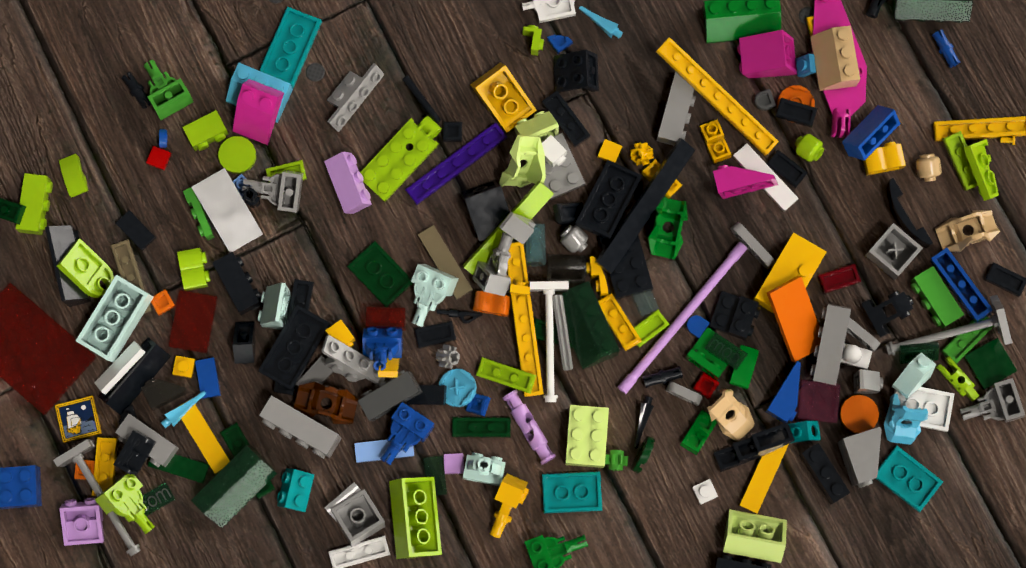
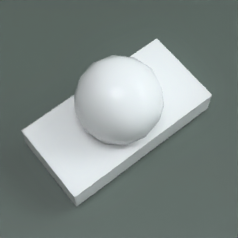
[841,343,872,370]

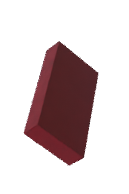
[818,264,861,294]

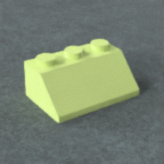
[723,509,787,563]

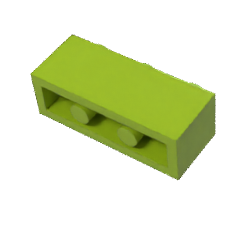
[15,173,53,235]

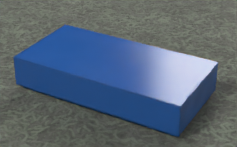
[195,357,221,399]

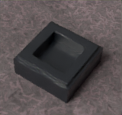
[443,122,462,142]

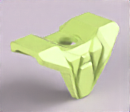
[499,135,546,188]

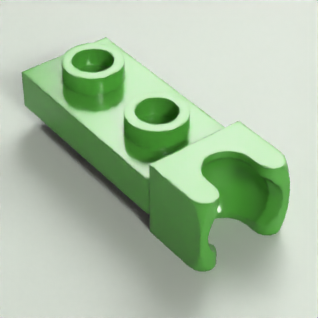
[183,188,215,240]

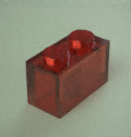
[366,307,406,331]

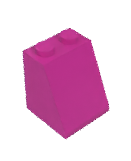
[737,30,797,79]

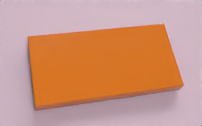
[767,276,821,362]

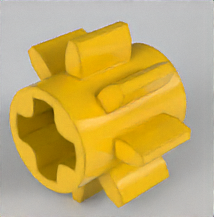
[630,142,654,166]

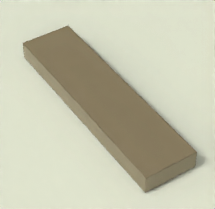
[418,225,473,300]
[110,239,152,314]

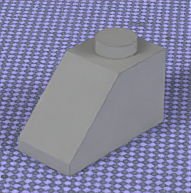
[853,369,883,394]

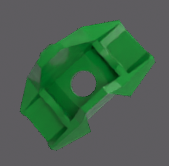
[647,197,688,260]

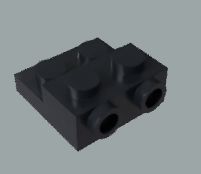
[709,291,761,340]

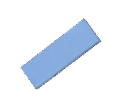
[354,439,414,463]

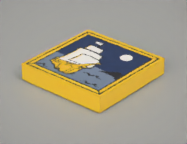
[55,396,102,443]

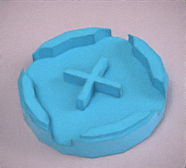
[439,369,477,407]

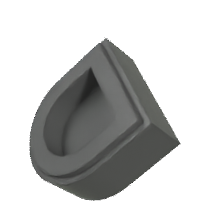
[754,89,776,111]

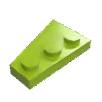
[964,139,999,201]

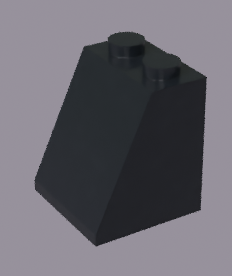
[460,179,510,242]

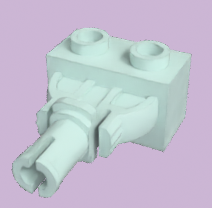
[411,264,459,327]
[463,452,506,486]

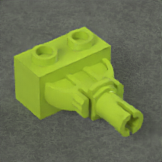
[94,473,155,534]

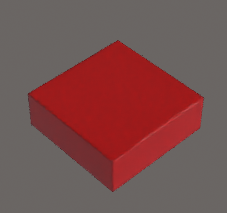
[146,146,172,171]
[693,372,719,399]

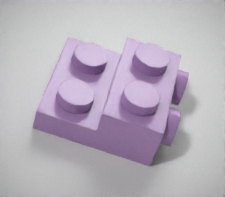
[59,497,104,546]

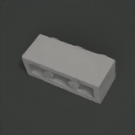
[115,414,179,467]

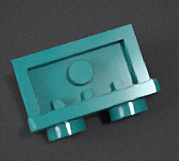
[277,468,315,512]

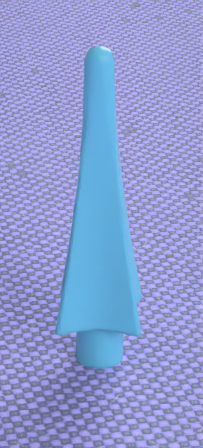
[579,6,623,39]
[160,391,206,428]

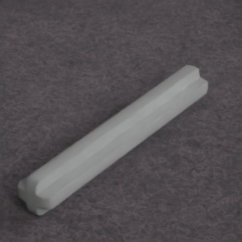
[552,295,573,371]

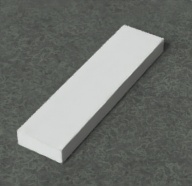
[733,144,799,212]

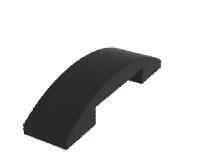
[887,178,933,248]

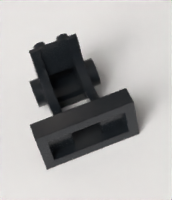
[862,291,914,337]

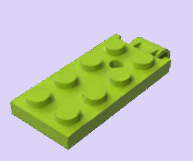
[360,116,442,202]

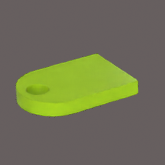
[57,238,114,298]

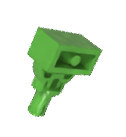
[144,60,193,120]

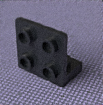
[554,50,599,93]

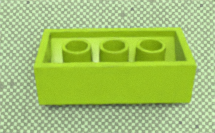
[389,477,442,559]

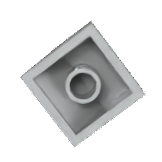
[331,489,385,547]

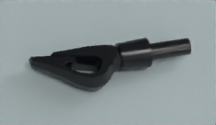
[437,309,483,324]

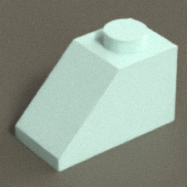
[892,353,936,398]

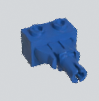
[362,327,403,371]
[380,402,434,465]

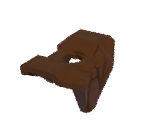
[293,381,358,424]

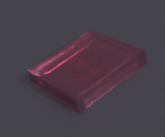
[798,380,840,423]

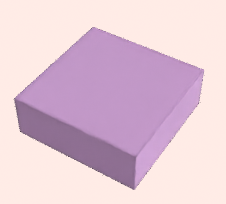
[444,453,464,474]

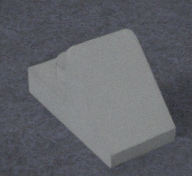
[499,212,536,244]

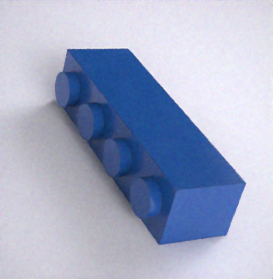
[931,248,993,323]

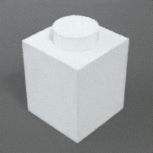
[542,135,567,168]

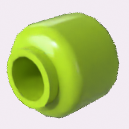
[795,134,824,162]

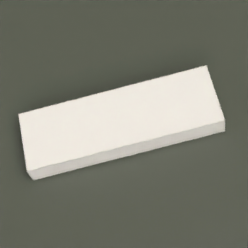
[94,341,145,395]
[329,536,390,568]

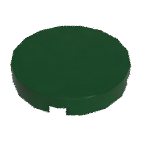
[631,436,655,473]

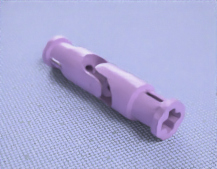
[502,390,556,465]

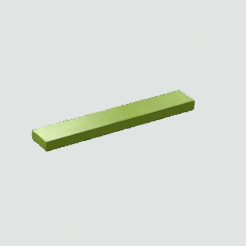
[463,181,554,275]

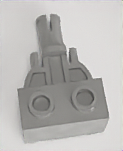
[242,170,304,213]
[472,232,513,296]
[960,378,1025,423]

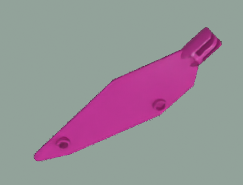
[812,0,867,138]

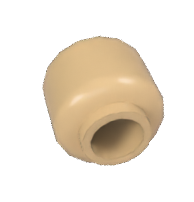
[916,153,942,182]

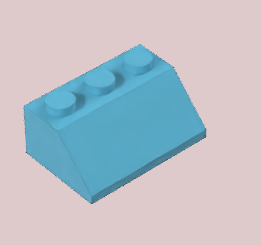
[226,63,293,123]

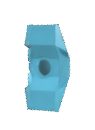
[884,394,928,445]

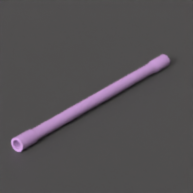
[617,242,747,394]

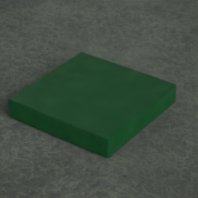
[964,338,1017,390]

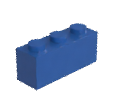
[842,105,901,161]

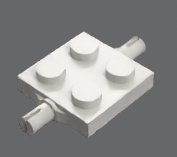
[522,0,576,23]

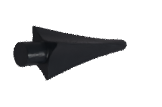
[634,396,654,449]

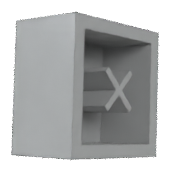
[865,223,923,280]

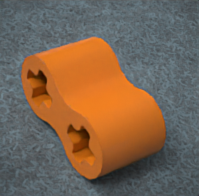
[473,291,511,317]

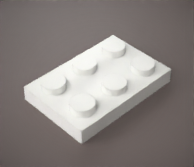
[894,387,954,432]

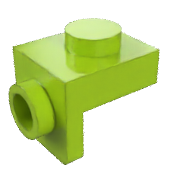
[523,25,544,56]

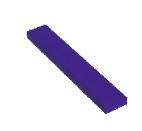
[405,122,507,205]

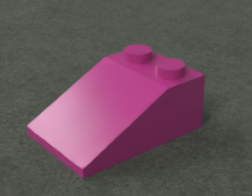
[233,79,284,145]
[713,165,778,199]

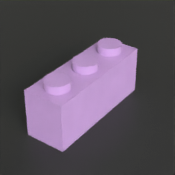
[324,152,372,214]

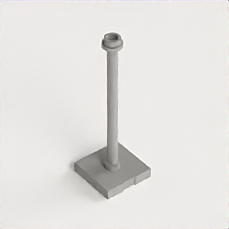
[885,295,1012,356]
[53,439,141,557]

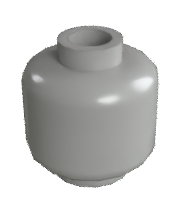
[560,225,588,253]

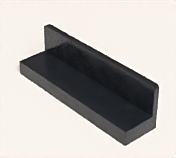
[98,337,171,415]

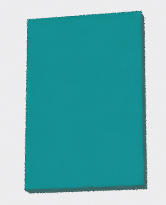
[876,445,943,512]
[542,472,602,514]

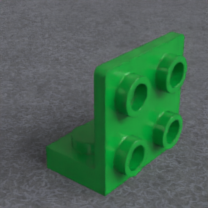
[685,328,738,381]

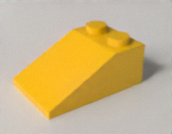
[470,62,537,133]

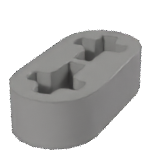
[665,381,703,406]

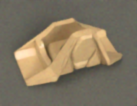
[935,210,1000,252]
[707,388,755,442]

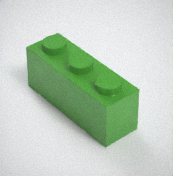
[911,266,964,329]

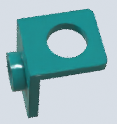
[788,421,821,443]

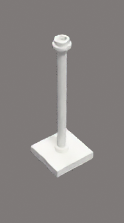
[530,281,569,402]

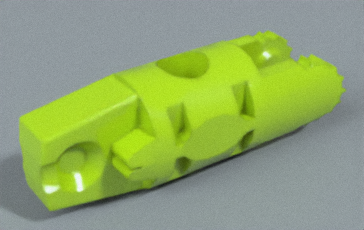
[936,356,980,401]

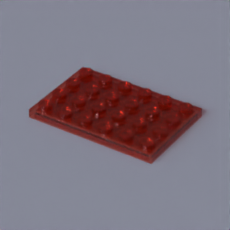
[0,283,96,415]

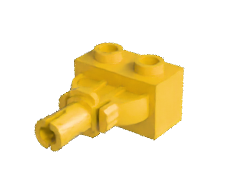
[490,473,529,538]

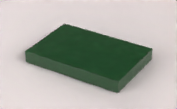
[347,241,413,308]

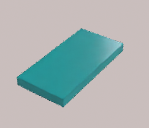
[259,7,322,89]

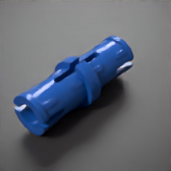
[932,29,960,68]

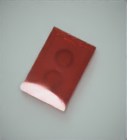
[168,290,218,354]

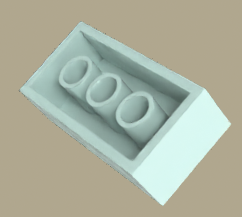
[76,275,154,362]

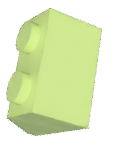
[515,111,559,142]

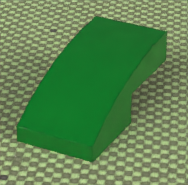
[729,345,759,390]
[680,410,717,455]

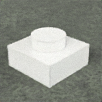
[692,479,718,505]

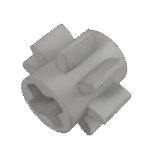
[436,344,460,369]

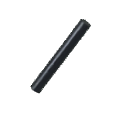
[402,75,441,123]

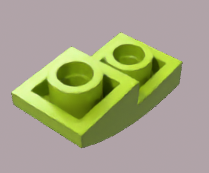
[59,154,88,198]

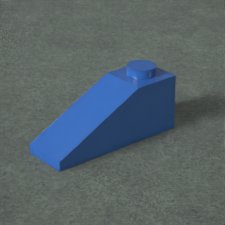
[765,361,801,423]

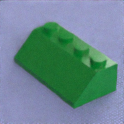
[702,0,781,44]

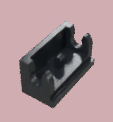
[113,430,156,476]

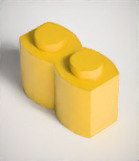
[863,142,906,175]

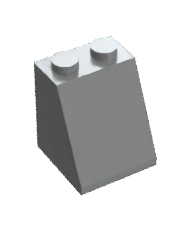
[837,427,882,488]

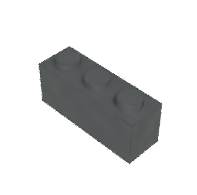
[358,370,422,421]

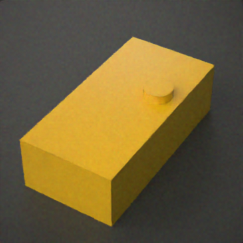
[754,232,826,313]

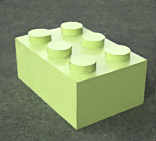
[565,405,609,468]

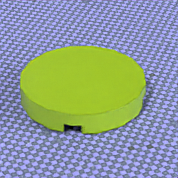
[218,136,256,174]

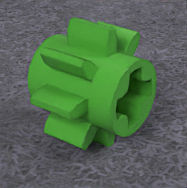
[605,450,628,471]

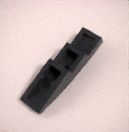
[713,423,795,472]

